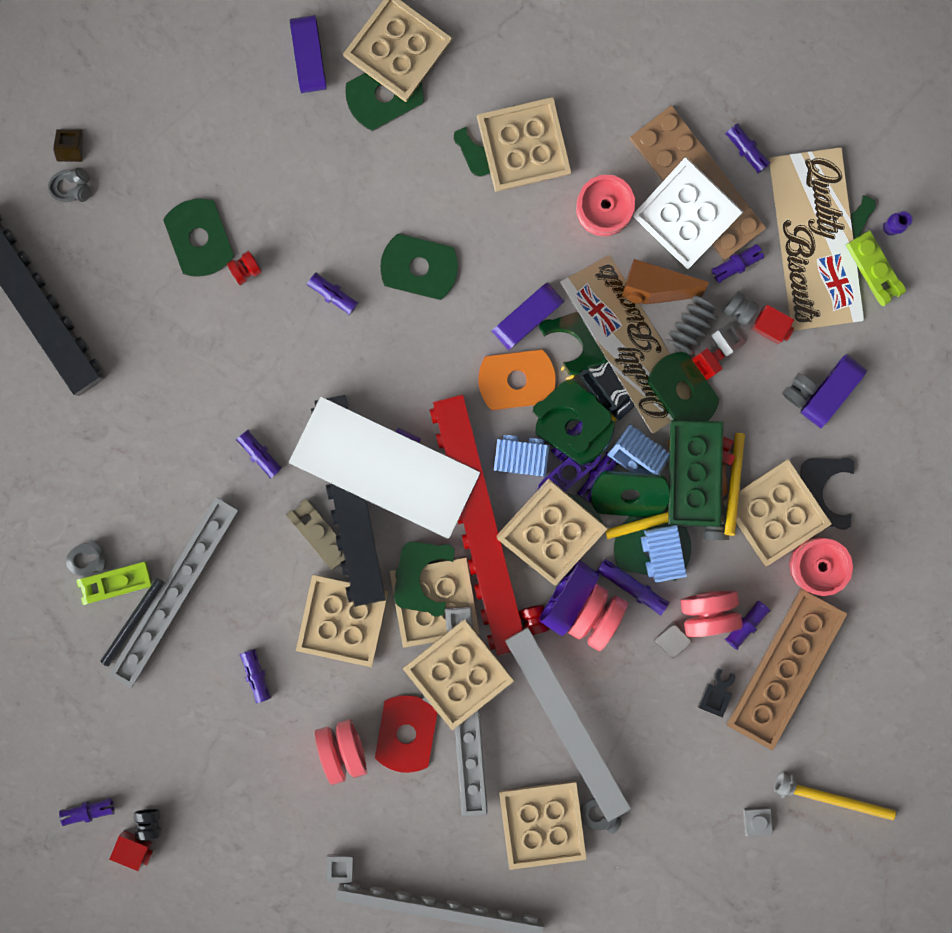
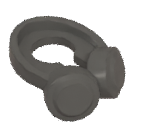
[48,168,91,202]
[66,540,107,576]
[581,798,621,834]

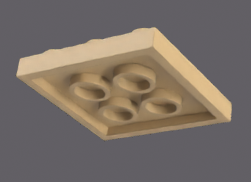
[343,0,452,102]
[477,97,571,192]
[722,459,832,567]
[497,478,607,586]
[390,557,480,648]
[296,574,389,667]
[403,619,514,730]
[499,781,587,870]

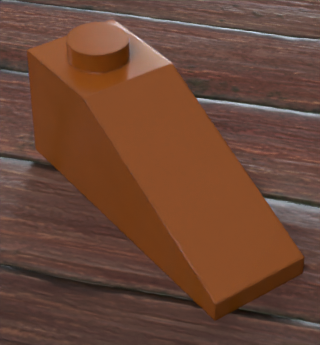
[621,259,709,304]

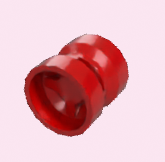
[227,251,262,286]
[518,604,550,635]

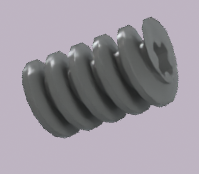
[666,295,718,355]

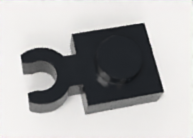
[698,668,735,718]

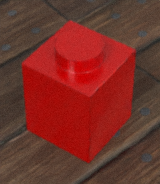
[750,305,794,344]
[109,830,153,871]

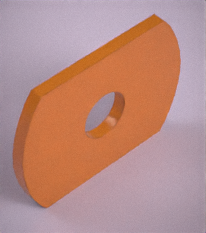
[478,350,556,410]

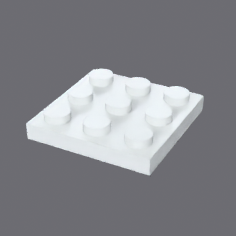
[632,157,743,269]

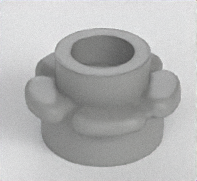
[774,773,797,798]

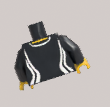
[561,362,635,423]

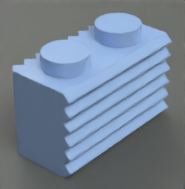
[607,425,670,475]
[494,435,549,477]
[641,525,687,583]

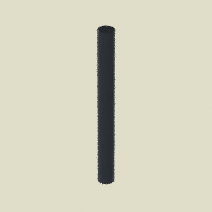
[100,577,165,667]

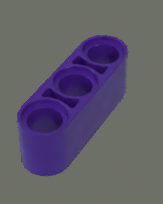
[290,15,327,93]
[491,282,565,351]
[800,354,868,429]
[537,455,601,492]
[539,560,599,636]

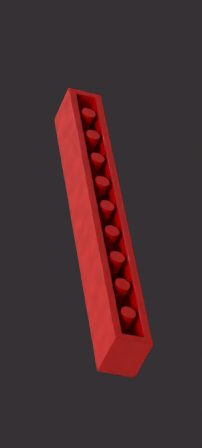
[429,395,523,656]

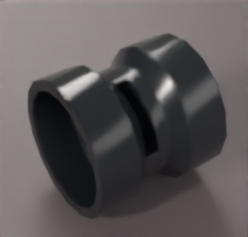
[134,809,162,840]

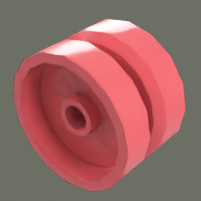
[576,175,635,237]
[789,537,853,596]
[568,584,628,652]
[680,590,743,637]
[315,719,368,785]

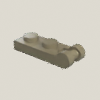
[286,498,345,570]

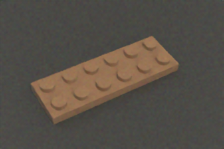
[629,105,766,261]
[726,589,847,751]

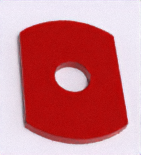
[375,695,437,773]

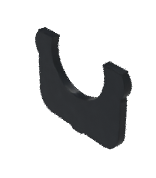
[800,458,854,530]

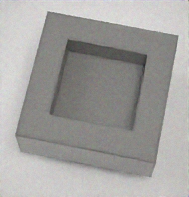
[711,322,746,357]
[743,807,773,837]
[326,854,353,883]

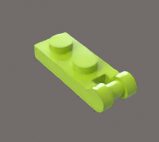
[845,230,906,306]
[76,561,152,605]

